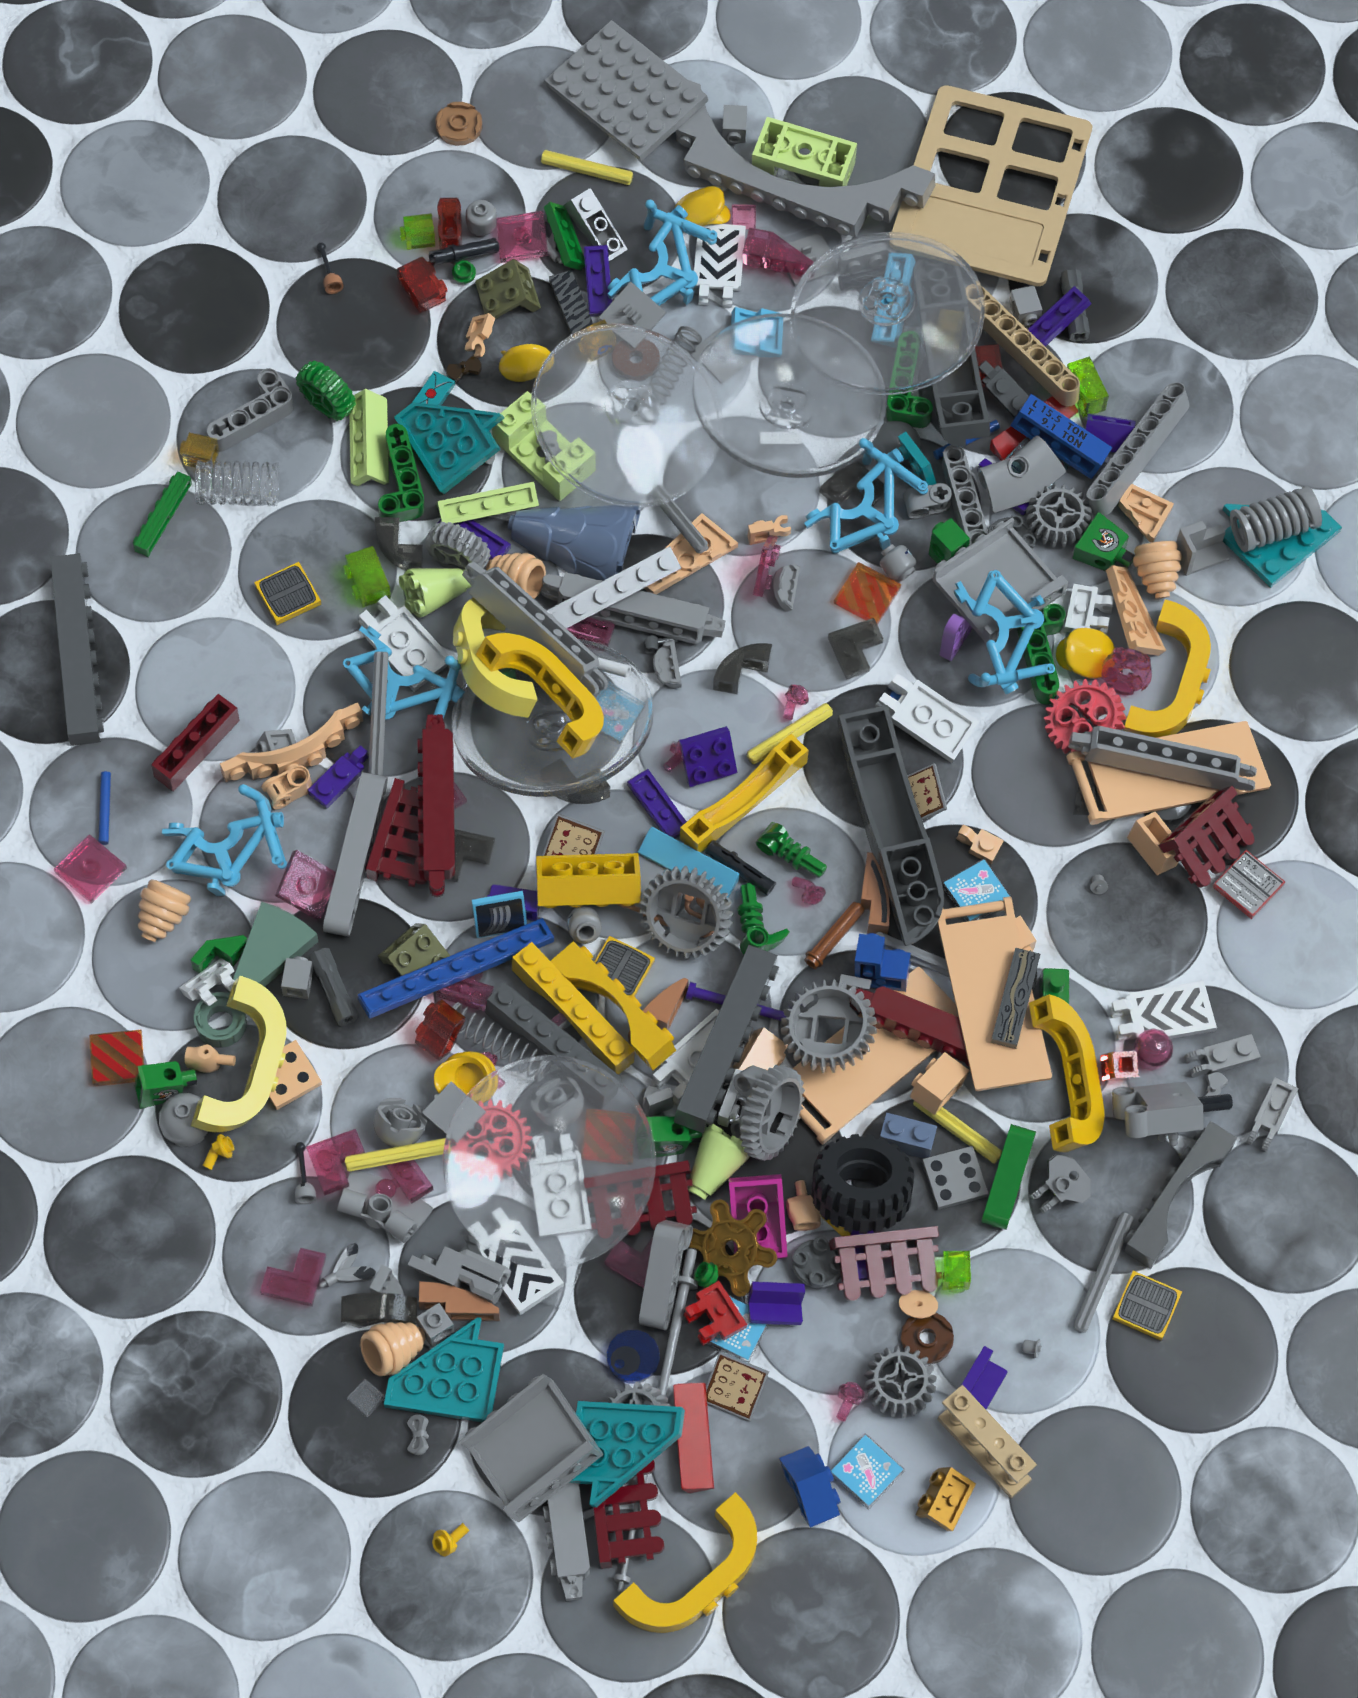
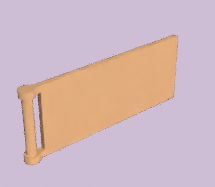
[1066,721,1271,825]
[937,896,1052,1091]
[792,967,958,1145]

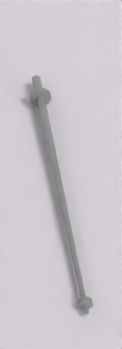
[614,1249,698,1593]

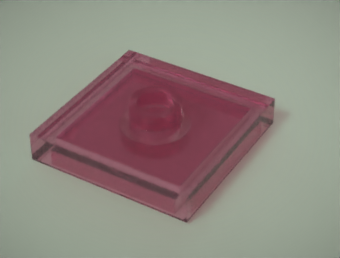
[497,211,548,263]
[54,834,127,904]
[275,850,336,920]

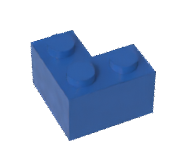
[855,933,911,992]
[779,1446,841,1528]

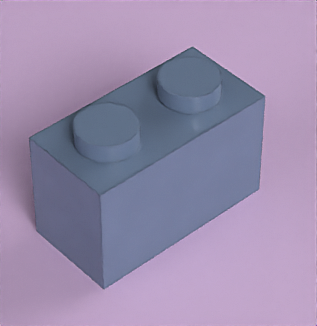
[880,1112,937,1159]

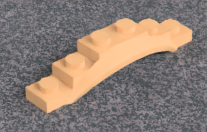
[220,702,363,782]

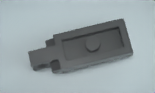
[978,360,1029,418]

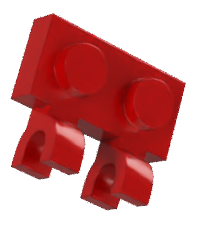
[683,1281,747,1346]

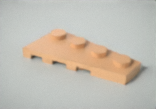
[644,513,738,595]
[1106,565,1166,656]

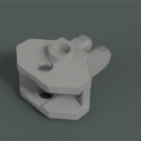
[1029,1154,1091,1213]

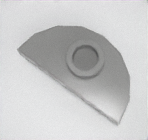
[773,564,800,612]
[653,640,682,688]

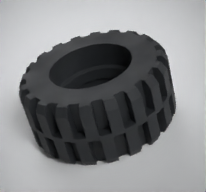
[811,1134,914,1234]

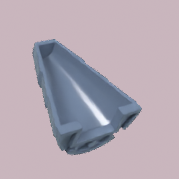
[508,505,641,581]

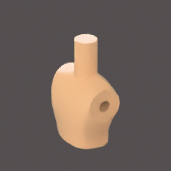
[185,1044,236,1073]
[786,1180,821,1231]

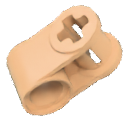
[261,765,312,809]

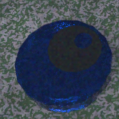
[607,1330,660,1384]

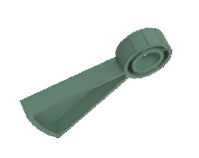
[194,901,318,1048]

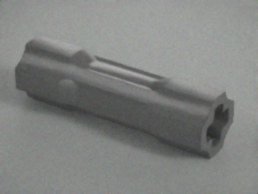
[1060,269,1090,342]
[309,948,358,1026]

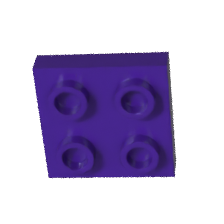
[679,726,738,787]

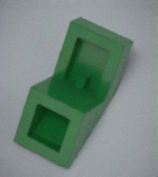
[191,935,247,973]

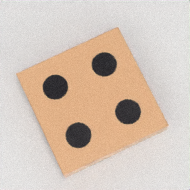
[250,1040,322,1110]

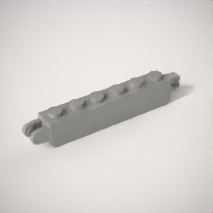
[462,561,608,695]
[541,572,726,644]
[1068,726,1257,791]
[543,1483,590,1601]

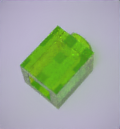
[399,213,435,250]
[941,1251,971,1293]

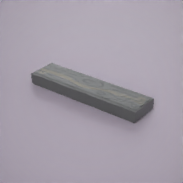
[991,948,1041,1049]

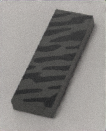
[549,270,595,339]

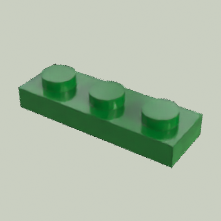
[544,202,585,270]

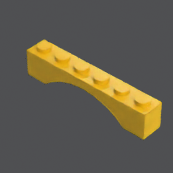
[680,734,809,853]
[551,941,676,1071]
[512,942,635,1075]

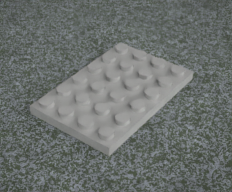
[545,20,709,162]

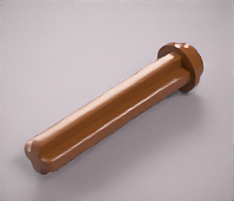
[804,902,865,969]

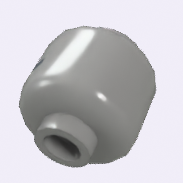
[466,200,497,236]
[880,544,916,582]
[567,906,602,944]

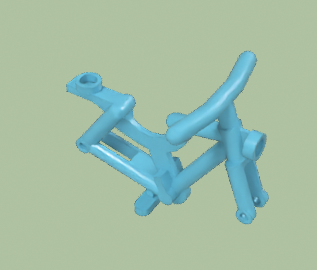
[607,199,717,306]
[804,438,928,554]
[954,570,1055,695]
[343,625,465,720]
[162,784,288,896]

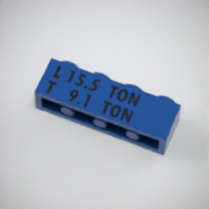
[1010,394,1112,479]

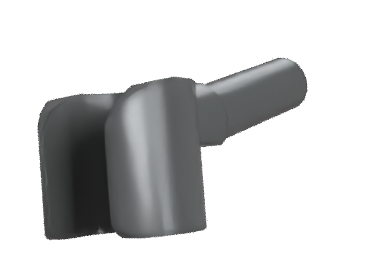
[644,635,678,654]

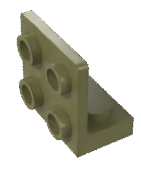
[475,259,541,319]
[378,923,450,976]

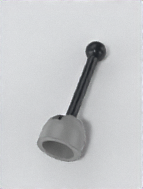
[295,1142,317,1204]

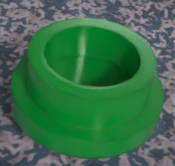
[452,260,476,284]
[694,1262,718,1288]

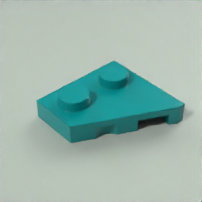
[898,432,939,490]

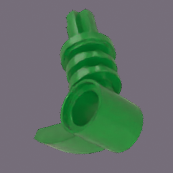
[756,822,827,878]
[737,883,790,954]

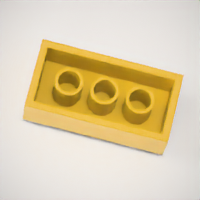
[536,853,641,908]

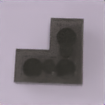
[819,457,884,506]
[828,618,884,680]
[450,829,495,882]

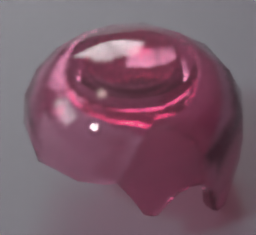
[1134,1028,1173,1071]

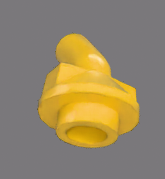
[202,1134,234,1170]
[432,1523,470,1557]

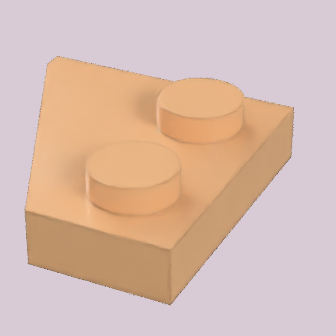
[1118,484,1174,543]

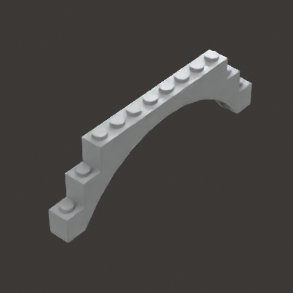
[676,80,936,238]

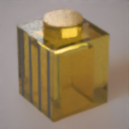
[180,432,219,471]

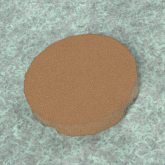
[436,102,482,146]

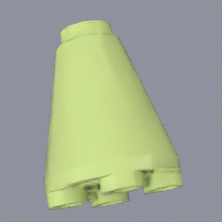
[399,568,472,618]
[688,1124,750,1200]

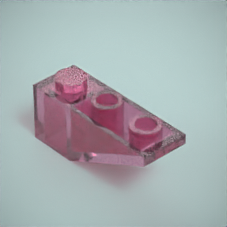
[743,227,814,277]

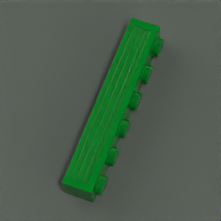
[133,471,192,557]

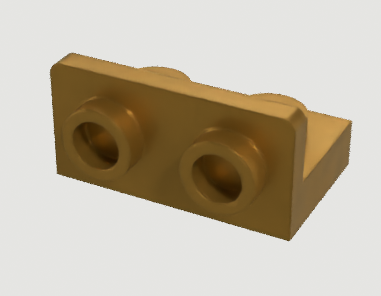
[916,1467,976,1531]

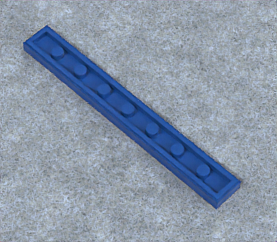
[358,918,554,1019]

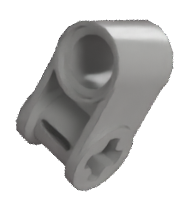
[903,483,952,519]

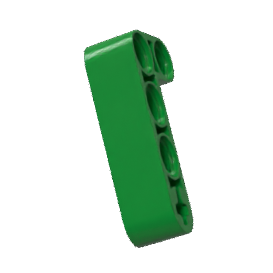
[886,332,933,428]
[378,424,425,524]
[1017,604,1066,705]
[981,1124,1036,1230]

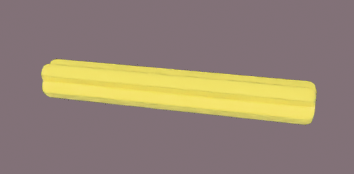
[541,150,633,185]
[747,703,833,764]
[913,1101,1002,1163]
[345,1138,449,1172]

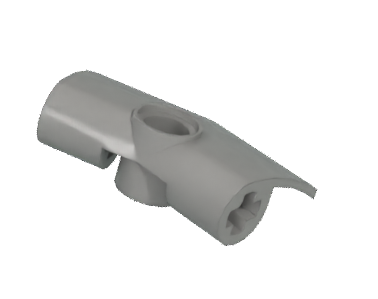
[978,436,1066,513]
[337,1170,433,1243]

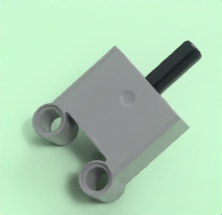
[1112,1081,1233,1146]

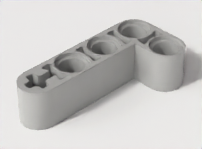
[207,368,293,452]
[639,1220,693,1330]

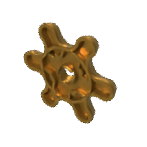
[689,1199,777,1297]

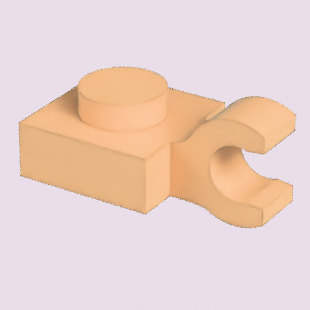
[465,313,495,358]
[747,515,791,545]
[956,825,1004,864]

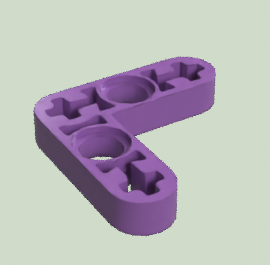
[939,614,972,661]

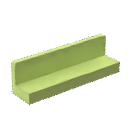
[349,389,389,486]
[436,482,539,524]

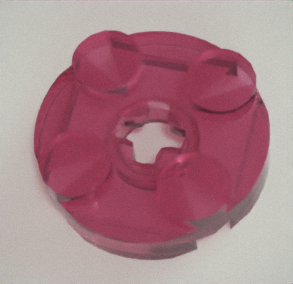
[1102,647,1152,695]

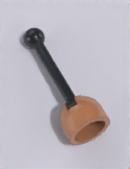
[317,242,344,294]

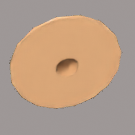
[899,1290,938,1319]

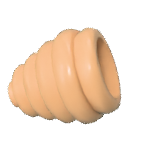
[1133,541,1182,599]
[486,553,546,599]
[138,879,191,942]
[360,1322,426,1376]

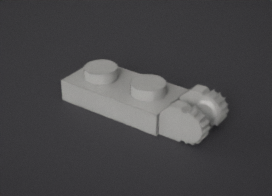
[1184,1034,1261,1077]
[1246,1077,1299,1152]

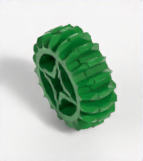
[295,361,356,421]

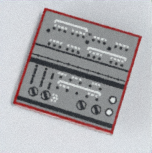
[1213,850,1285,919]

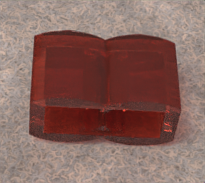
[437,198,462,249]
[397,256,448,313]
[415,999,466,1061]

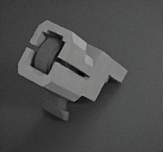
[408,1234,511,1304]

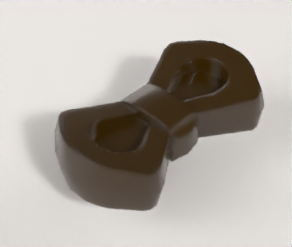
[446,356,482,383]

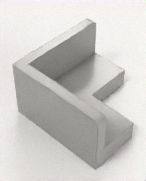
[1176,521,1230,576]

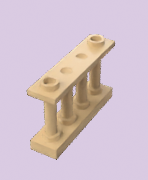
[937,1385,1037,1499]

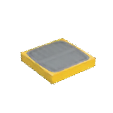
[254,562,321,625]
[595,936,655,997]
[1112,1271,1182,1341]

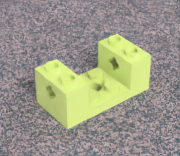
[752,117,857,187]
[492,391,595,502]

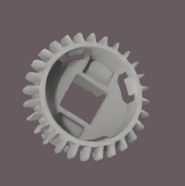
[640,866,733,959]
[781,979,877,1073]
[730,1064,805,1161]

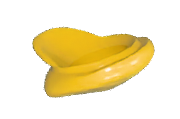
[674,186,731,226]
[499,344,553,382]
[1056,628,1116,679]
[434,1051,497,1103]

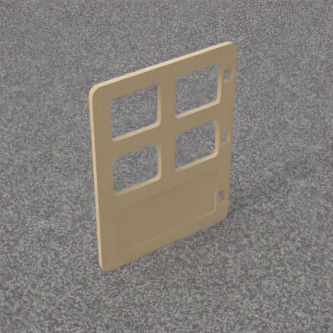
[889,85,1093,286]

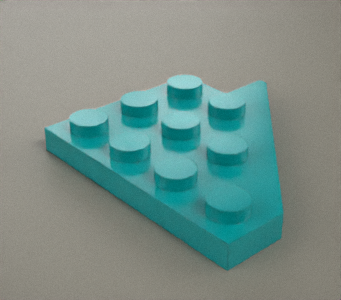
[394,402,505,494]
[1223,504,1342,588]
[384,1317,504,1422]
[569,1401,685,1508]

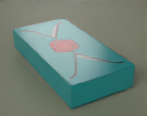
[413,371,455,406]

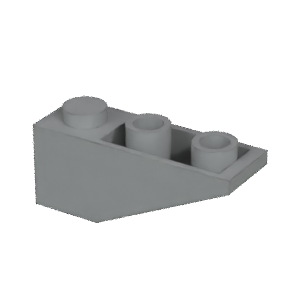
[564,188,628,261]

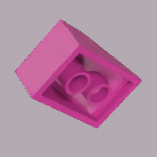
[729,1174,788,1258]

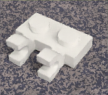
[1064,584,1114,635]
[179,958,235,1006]
[717,1069,747,1127]

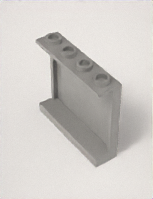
[932,518,1068,643]
[459,1374,604,1522]

